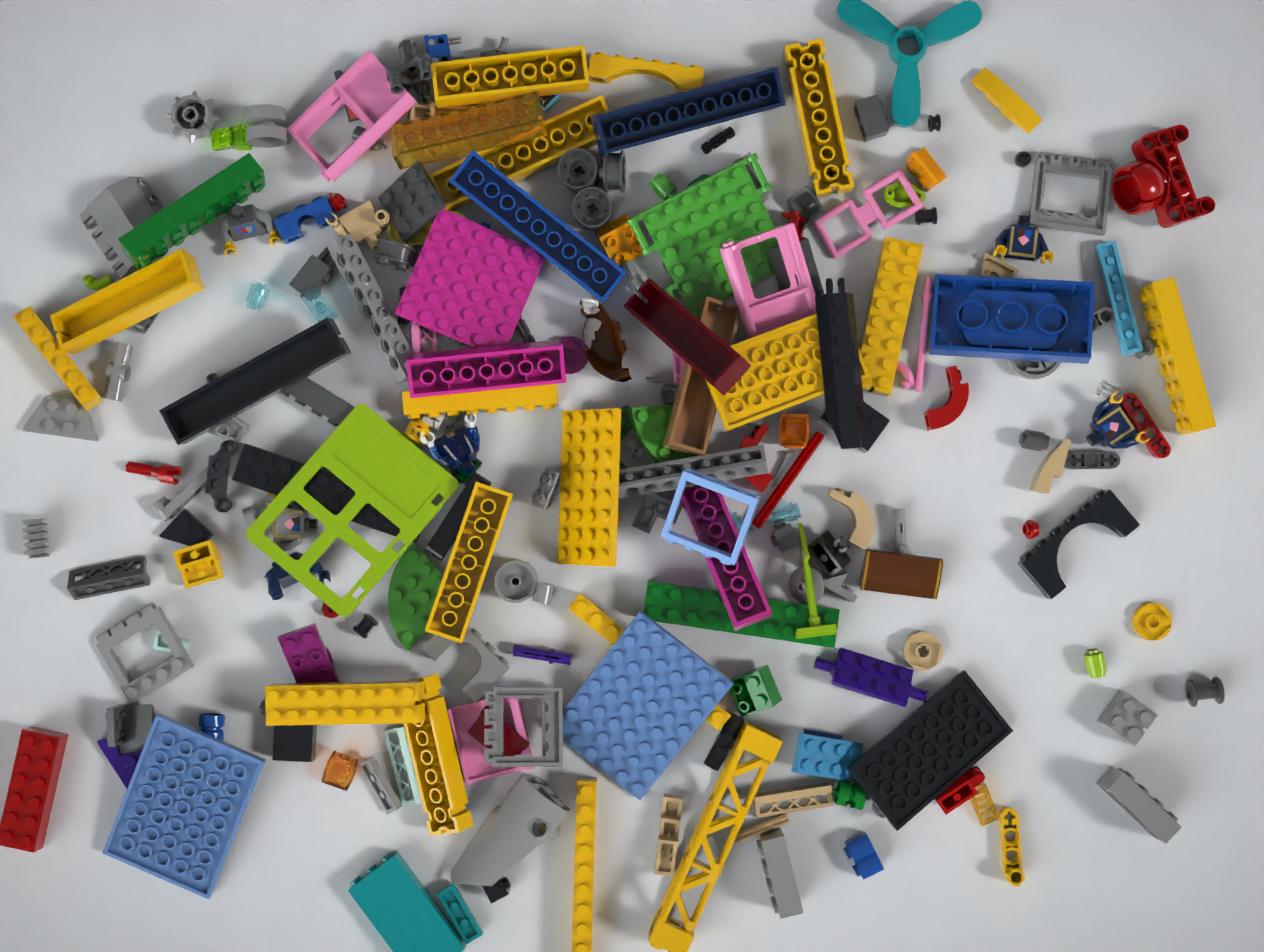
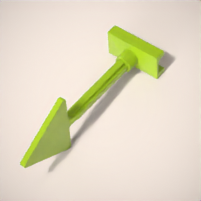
[795,523,837,639]

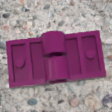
[277,623,340,683]

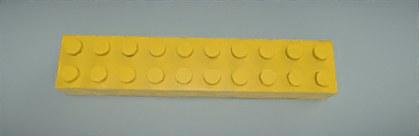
[429,95,609,211]

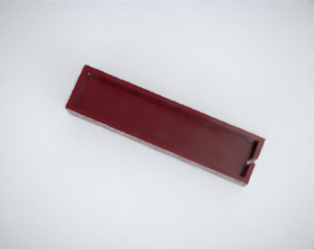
[624,278,751,396]

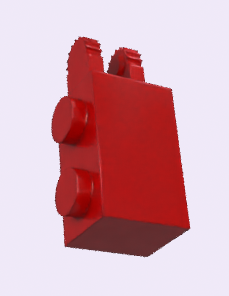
[935,765,985,815]

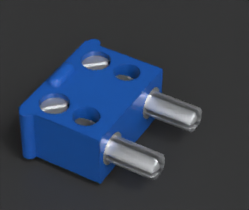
[424,34,465,63]

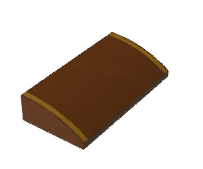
[859,549,943,599]

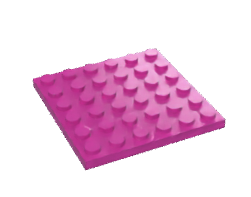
[395,209,545,348]

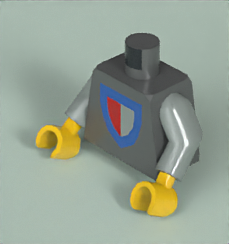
[220,204,282,256]

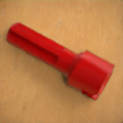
[126,461,181,485]

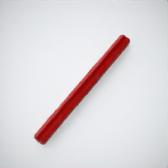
[752,432,824,528]

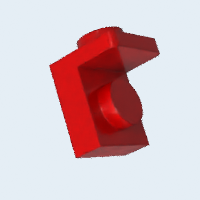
[781,210,806,238]

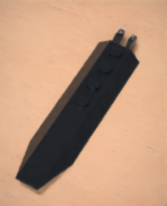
[815,277,864,449]

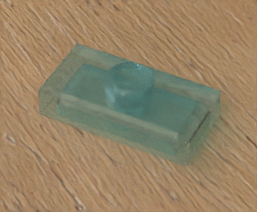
[300,285,339,322]

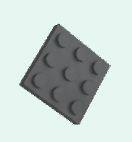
[378,161,446,243]

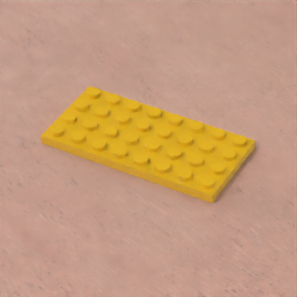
[706,314,870,432]
[557,408,621,567]

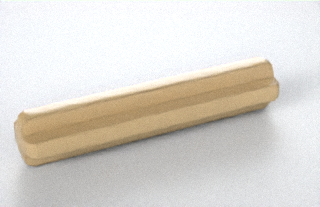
[735,814,789,843]

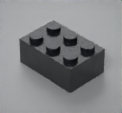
[818,402,890,453]

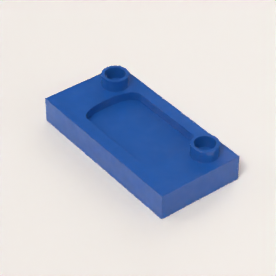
[930,274,1095,364]

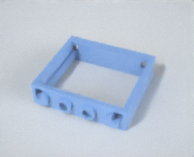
[661,468,761,565]

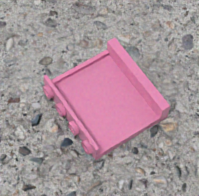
[448,698,535,786]

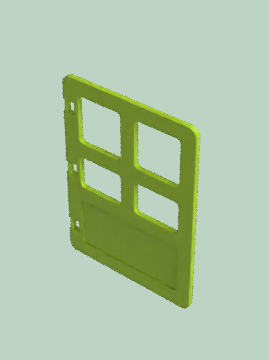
[246,404,459,617]

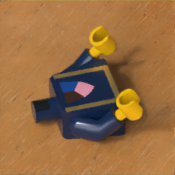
[992,215,1054,264]
[1086,390,1150,449]

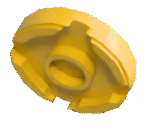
[1132,602,1172,641]

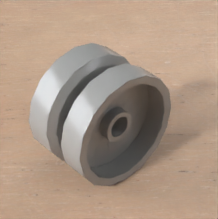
[494,560,538,603]

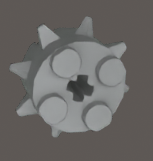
[167,91,219,143]

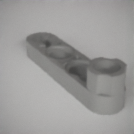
[152,467,208,522]

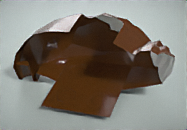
[580,298,632,382]

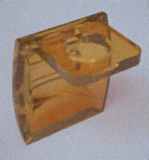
[322,750,358,791]

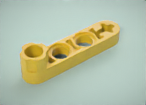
[999,807,1025,887]

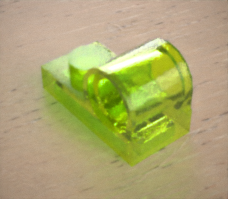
[211,125,252,151]

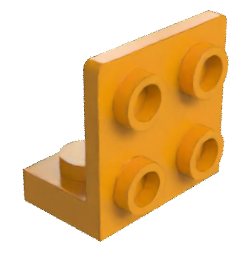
[905,147,947,192]
[594,213,643,267]

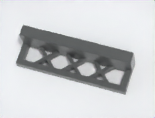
[67,556,151,600]

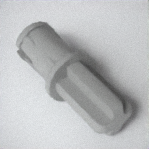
[622,260,644,298]

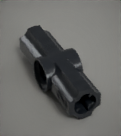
[703,712,746,771]

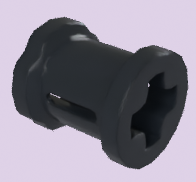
[915,207,937,225]
[353,613,379,638]

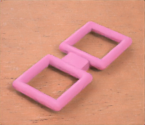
[813,169,923,259]

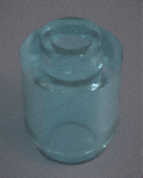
[246,282,270,311]

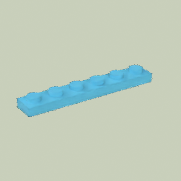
[1095,241,1143,356]

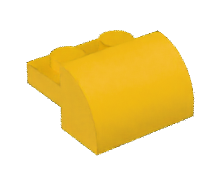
[173,540,225,589]

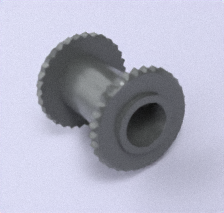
[1185,677,1225,707]

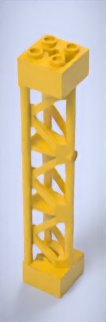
[648,721,783,952]

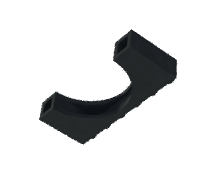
[1017,489,1140,599]

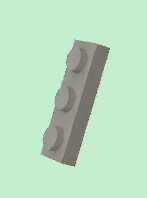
[358,756,402,814]

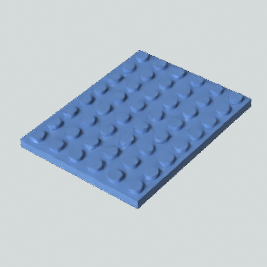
[563,610,734,800]
[103,713,266,899]

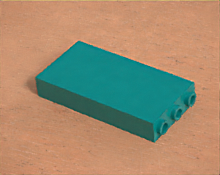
[348,851,466,952]

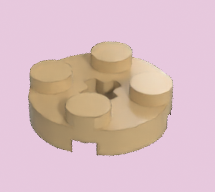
[903,632,943,671]

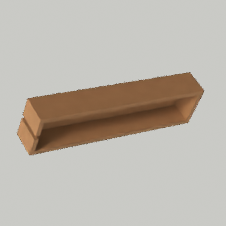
[663,296,741,456]

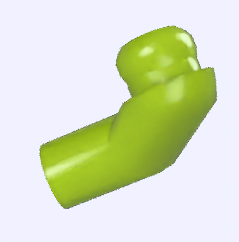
[82,274,114,291]

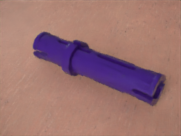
[513,644,572,665]

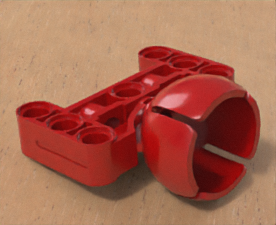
[1112,125,1215,228]

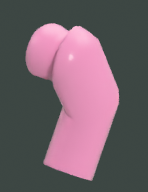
[896,361,915,389]

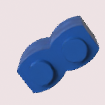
[843,832,884,880]

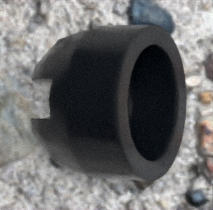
[1015,151,1031,168]

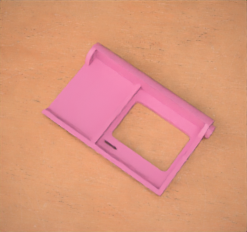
[287,50,417,182]
[720,223,816,339]

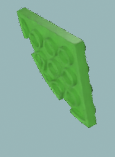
[628,404,707,463]
[388,543,444,651]

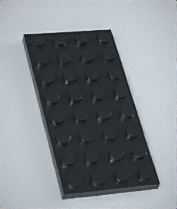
[846,670,1013,831]

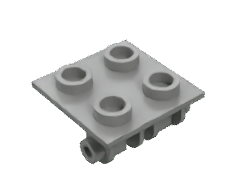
[532,469,561,510]

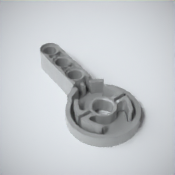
[1006,307,1115,380]

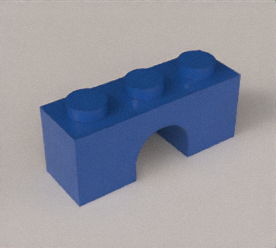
[273,196,336,244]

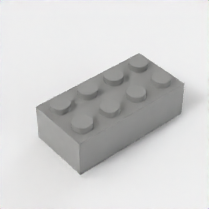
[1096,766,1181,844]
[756,828,804,919]

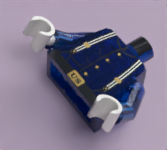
[421,413,480,474]

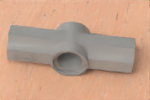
[103,342,133,402]

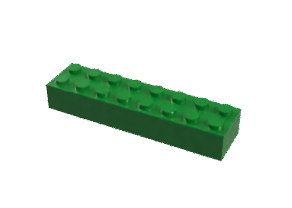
[118,153,265,269]

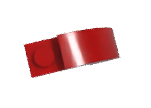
[923,366,969,431]
[739,423,774,493]

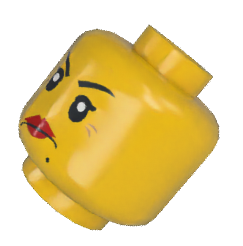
[402,419,431,447]

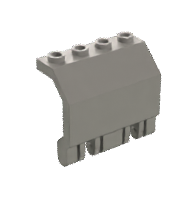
[79,177,163,279]

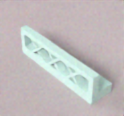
[384,725,422,806]

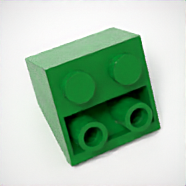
[729,664,782,717]

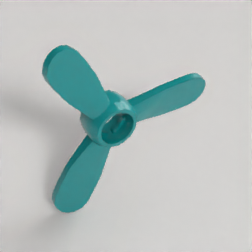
[836,0,982,128]

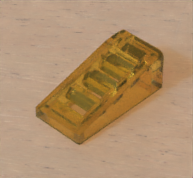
[970,783,999,826]

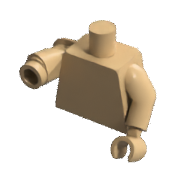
[325,200,390,250]

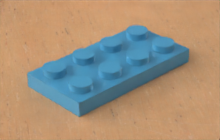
[791,733,863,782]

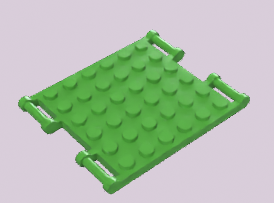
[626,153,789,315]

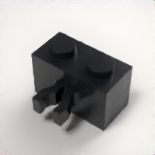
[807,530,851,578]

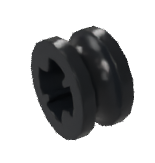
[928,114,941,132]

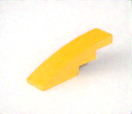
[971,67,1042,134]

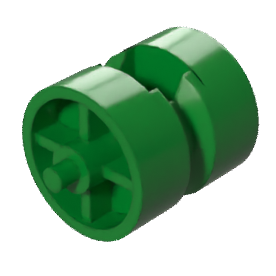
[832,779,870,810]

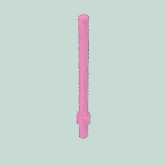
[914,277,933,392]

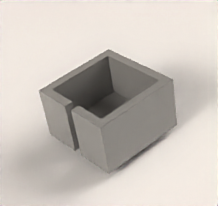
[1097,690,1158,746]

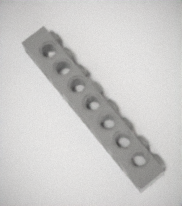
[328,234,413,384]
[618,445,768,499]

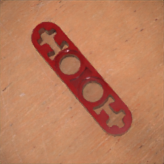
[1119,393,1171,459]

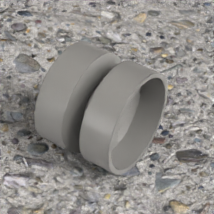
[245,104,287,148]

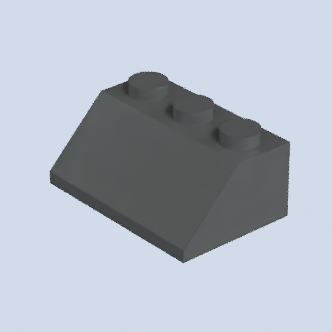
[767,237,824,296]

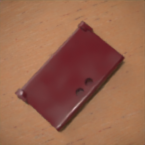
[468,706,530,769]

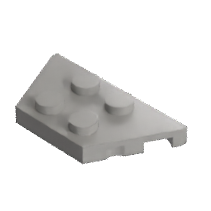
[22,396,98,441]

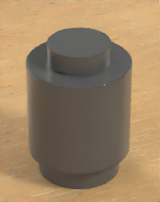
[1019,429,1050,451]

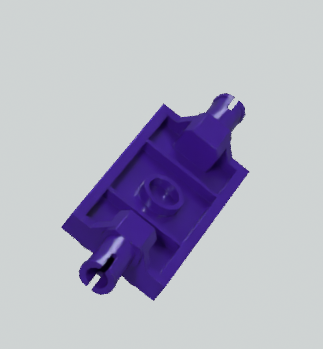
[814,647,928,707]

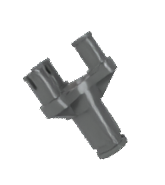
[386,39,433,105]

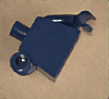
[264,552,331,600]

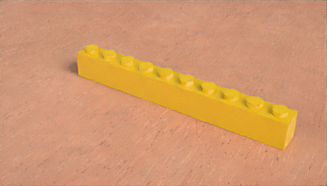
[568,592,731,731]
[572,777,597,952]

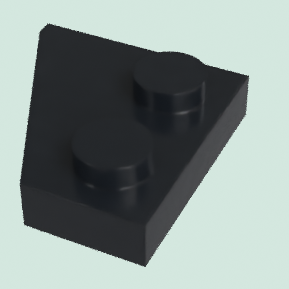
[159,509,214,546]

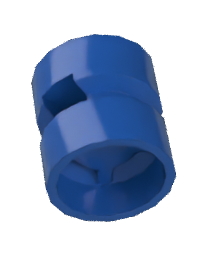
[199,713,225,741]

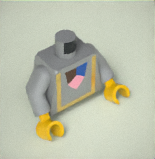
[265,494,319,551]

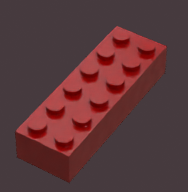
[0,726,69,853]

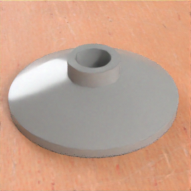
[789,566,824,604]

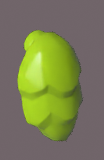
[883,182,926,208]

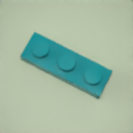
[436,884,483,945]

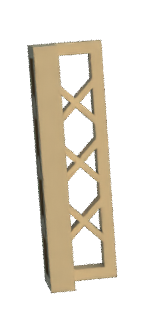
[754,782,833,818]

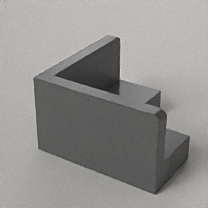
[632,493,683,534]

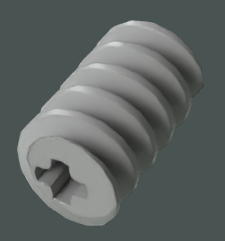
[22,518,50,559]

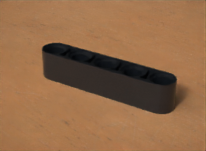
[424,472,492,561]

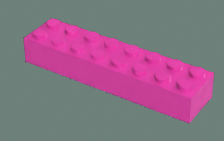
[406,340,566,398]
[676,485,772,631]

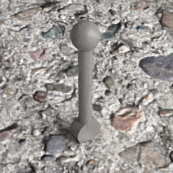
[769,451,791,487]

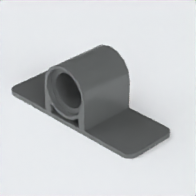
[646,377,678,405]

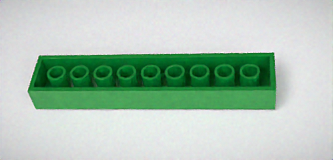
[643,580,840,648]

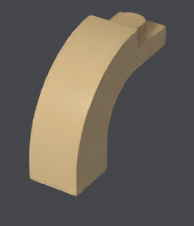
[827,488,874,550]

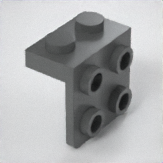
[105,704,154,747]

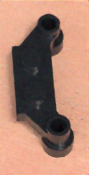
[205,440,238,513]

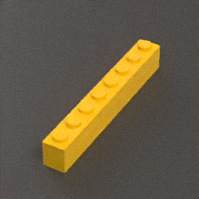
[402,384,558,419]

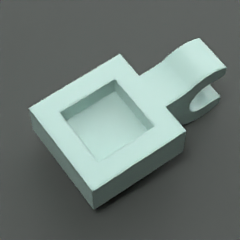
[153,629,191,653]

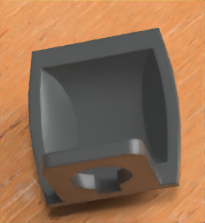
[786,186,825,230]

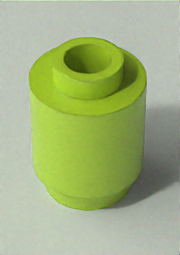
[1084,648,1107,678]

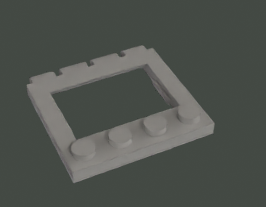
[1029,152,1113,236]
[96,602,195,704]
[484,687,563,767]

